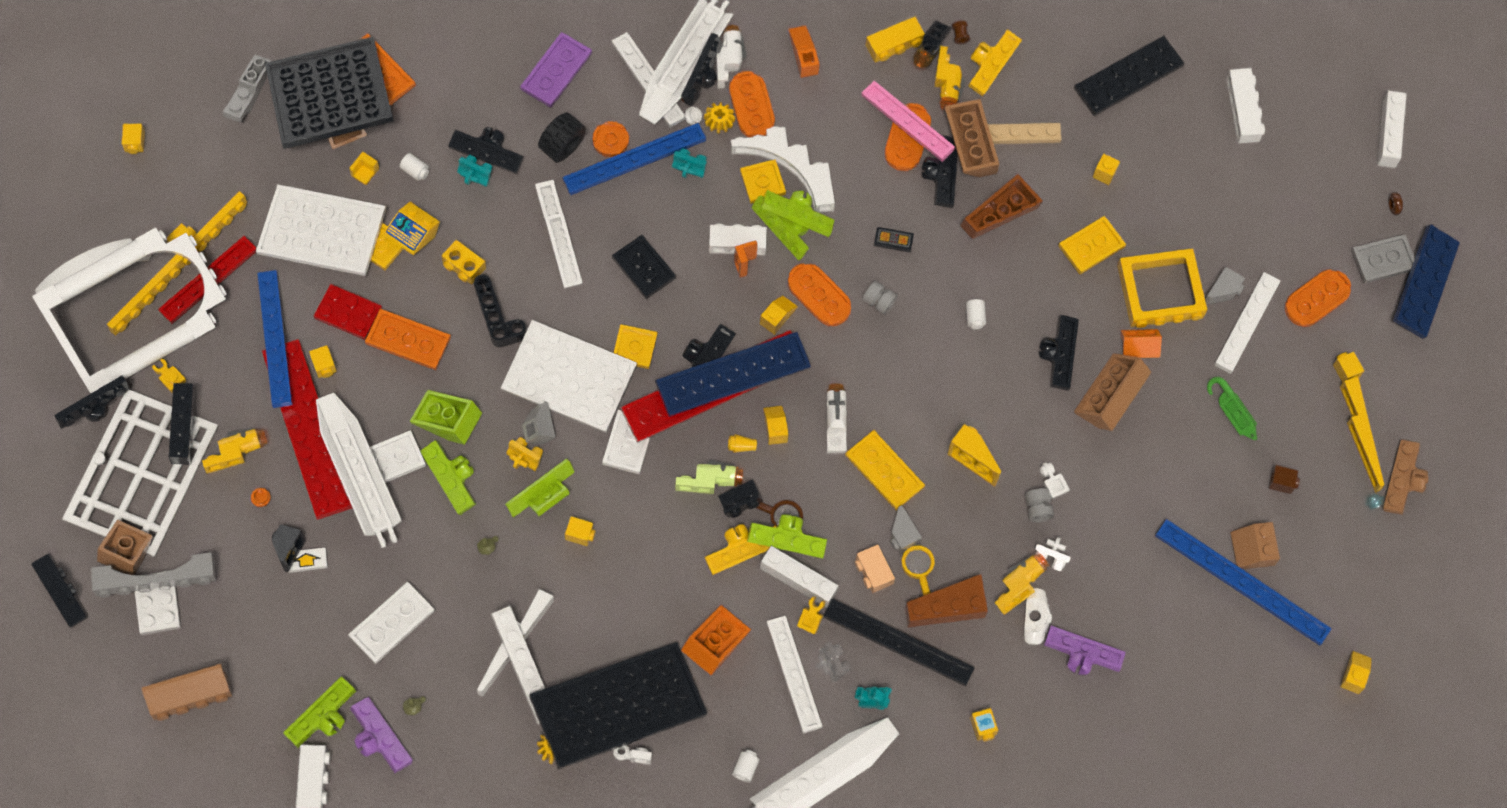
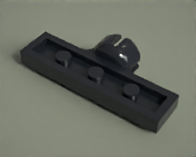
[681,33,722,106]
[448,127,524,175]
[922,135,958,208]
[1039,315,1079,391]
[682,323,736,368]
[54,375,129,429]

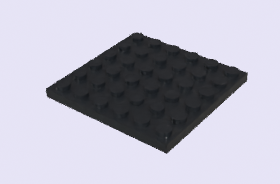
[265,36,394,149]

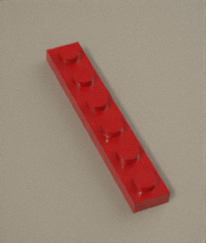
[158,236,257,324]

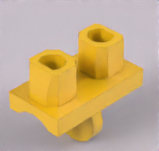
[506,437,543,471]

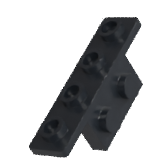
[31,554,87,628]

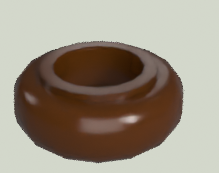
[1388,192,1403,215]

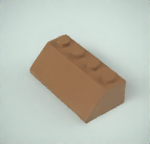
[944,99,1000,177]
[1074,353,1151,431]
[141,664,232,721]

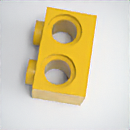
[441,240,486,285]

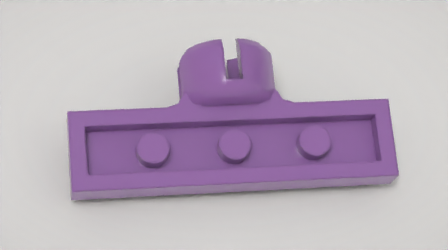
[1044,626,1126,675]
[350,697,413,773]

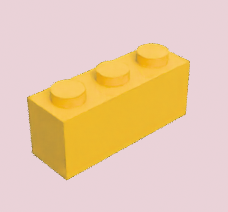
[865,16,925,63]

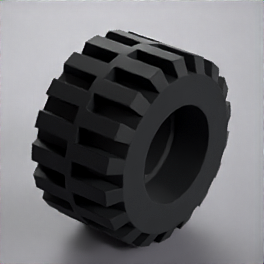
[538,112,586,162]

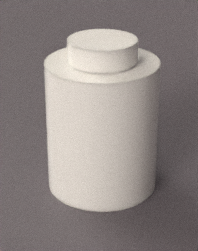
[399,153,429,181]
[966,299,986,330]
[732,750,759,783]

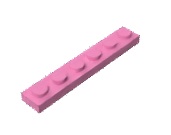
[861,81,955,162]

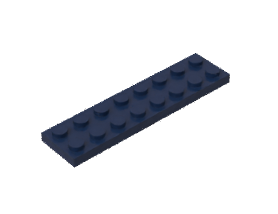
[655,332,811,417]

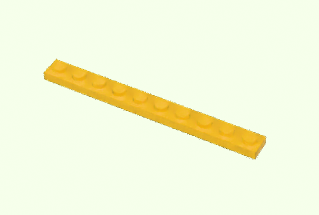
[107,191,247,336]

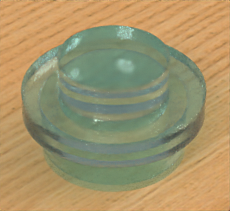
[1365,493,1384,510]

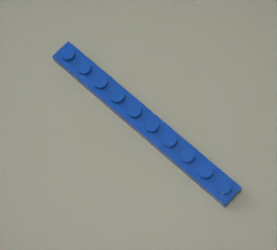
[1155,519,1332,646]

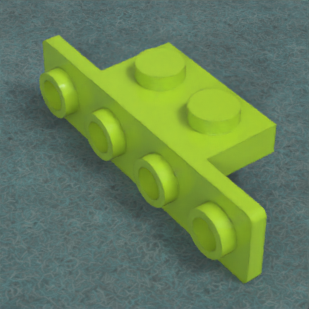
[752,195,809,260]
[505,459,574,517]

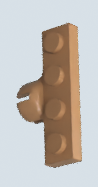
[1383,440,1429,515]

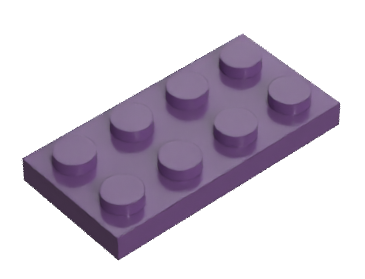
[520,32,592,108]

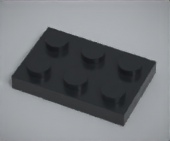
[612,235,676,299]

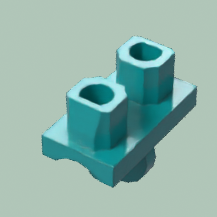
[672,148,707,178]
[457,155,492,186]
[855,687,892,710]

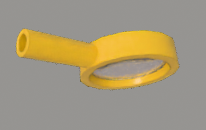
[901,545,935,596]

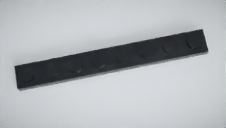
[823,599,975,687]

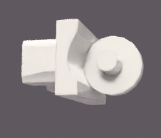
[1035,536,1070,571]

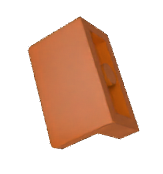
[734,240,758,278]
[1120,329,1162,358]

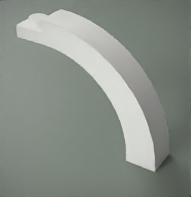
[35,238,151,294]

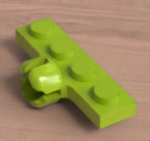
[761,190,834,237]
[420,440,476,515]
[747,514,827,558]
[283,676,356,748]

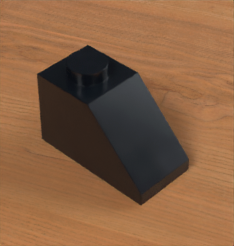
[272,524,306,572]

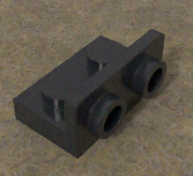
[718,479,763,518]

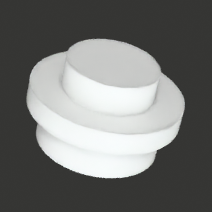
[685,107,702,125]

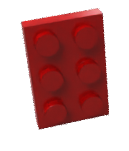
[314,284,383,340]

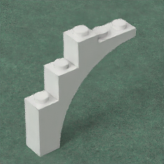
[730,126,835,213]

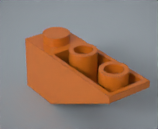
[788,26,820,78]

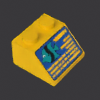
[383,202,440,255]

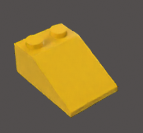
[947,424,1001,487]

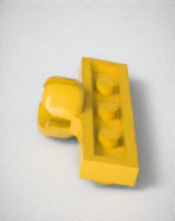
[968,29,1022,96]
[704,524,776,576]

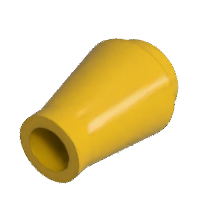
[728,434,757,453]

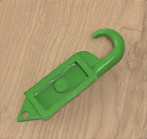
[1207,377,1257,440]

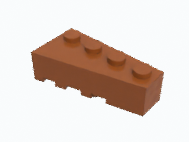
[960,174,1043,239]
[905,574,988,628]

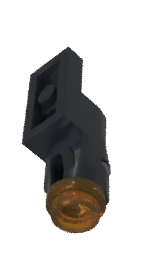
[913,20,952,68]

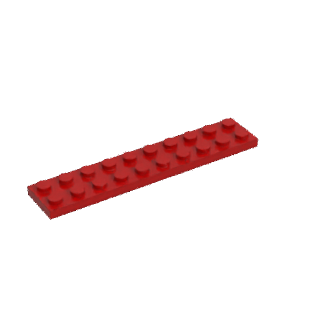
[620,330,792,443]
[262,339,352,520]

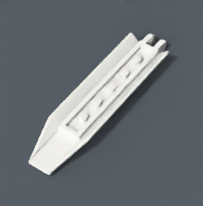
[639,0,733,124]
[316,393,402,548]
[750,717,899,808]

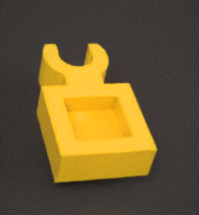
[152,359,186,393]
[797,596,825,634]

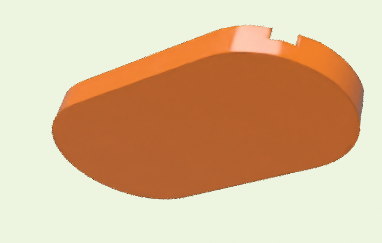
[729,71,775,138]
[885,103,931,171]
[788,263,851,326]
[1285,270,1351,327]

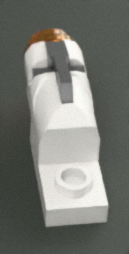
[716,25,747,88]
[826,384,847,453]

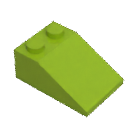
[410,390,482,445]

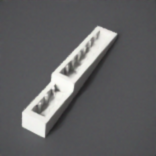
[535,180,583,289]
[477,589,554,697]

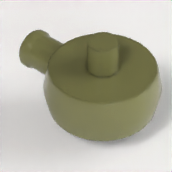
[477,536,499,555]
[403,696,426,715]

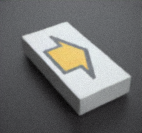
[288,548,328,573]

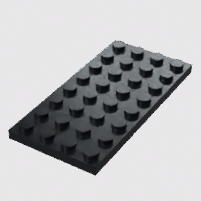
[529,642,707,770]

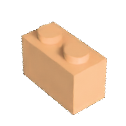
[854,545,895,593]

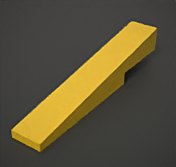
[1340,377,1384,493]

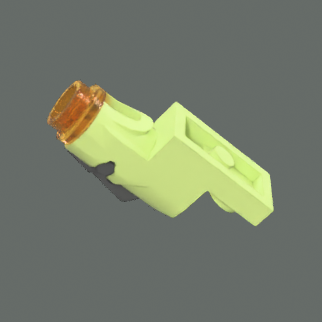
[675,460,743,494]

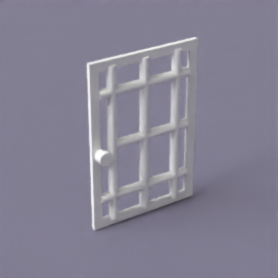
[62,390,218,557]

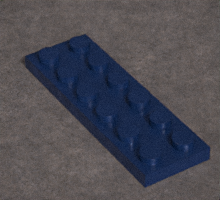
[1393,224,1460,339]

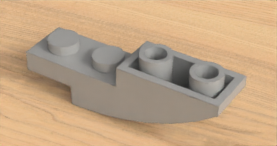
[223,55,272,123]

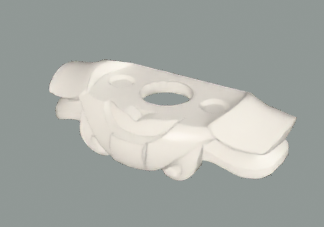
[1024,588,1052,645]

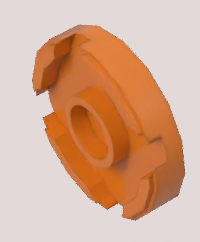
[592,121,629,157]

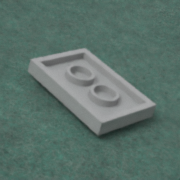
[1351,234,1415,284]

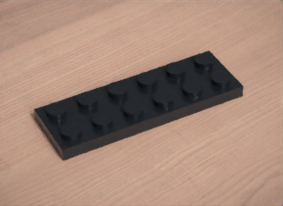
[1074,36,1185,116]

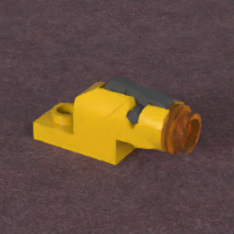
[934,46,966,110]
[202,428,268,474]
[995,553,1050,615]

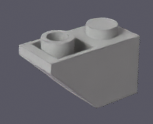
[522,402,556,445]

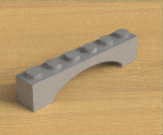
[91,553,216,598]

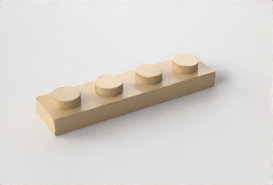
[988,123,1061,144]

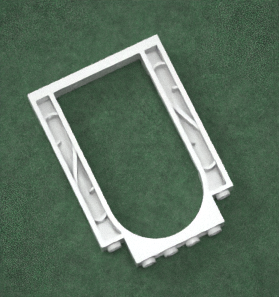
[32,228,227,394]

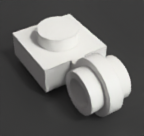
[1039,462,1070,499]
[613,745,652,765]

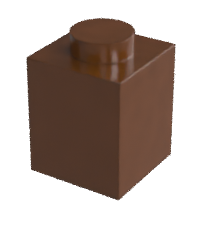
[1268,465,1300,494]

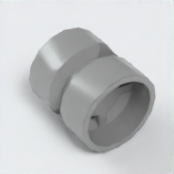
[862,280,898,315]
[1025,488,1054,522]

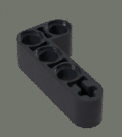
[474,274,526,347]

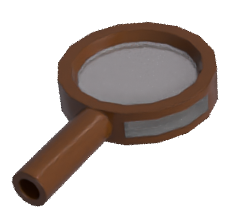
[756,500,803,527]

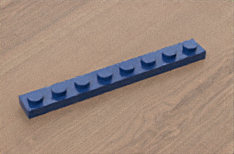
[563,123,706,196]
[257,270,292,408]

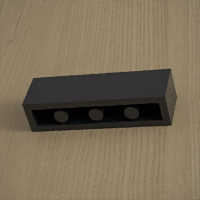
[168,383,196,465]

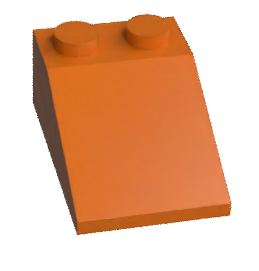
[681,605,751,676]

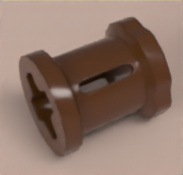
[952,20,971,44]

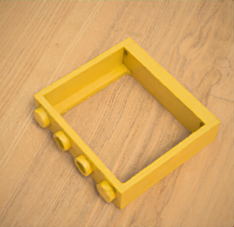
[1117,248,1207,328]

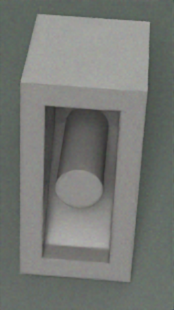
[1205,267,1245,305]
[890,505,922,554]

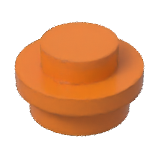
[251,488,271,507]

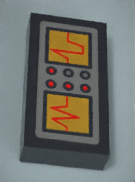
[874,227,914,253]

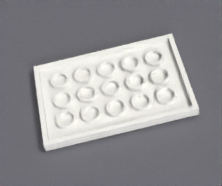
[256,185,386,276]
[501,320,637,433]

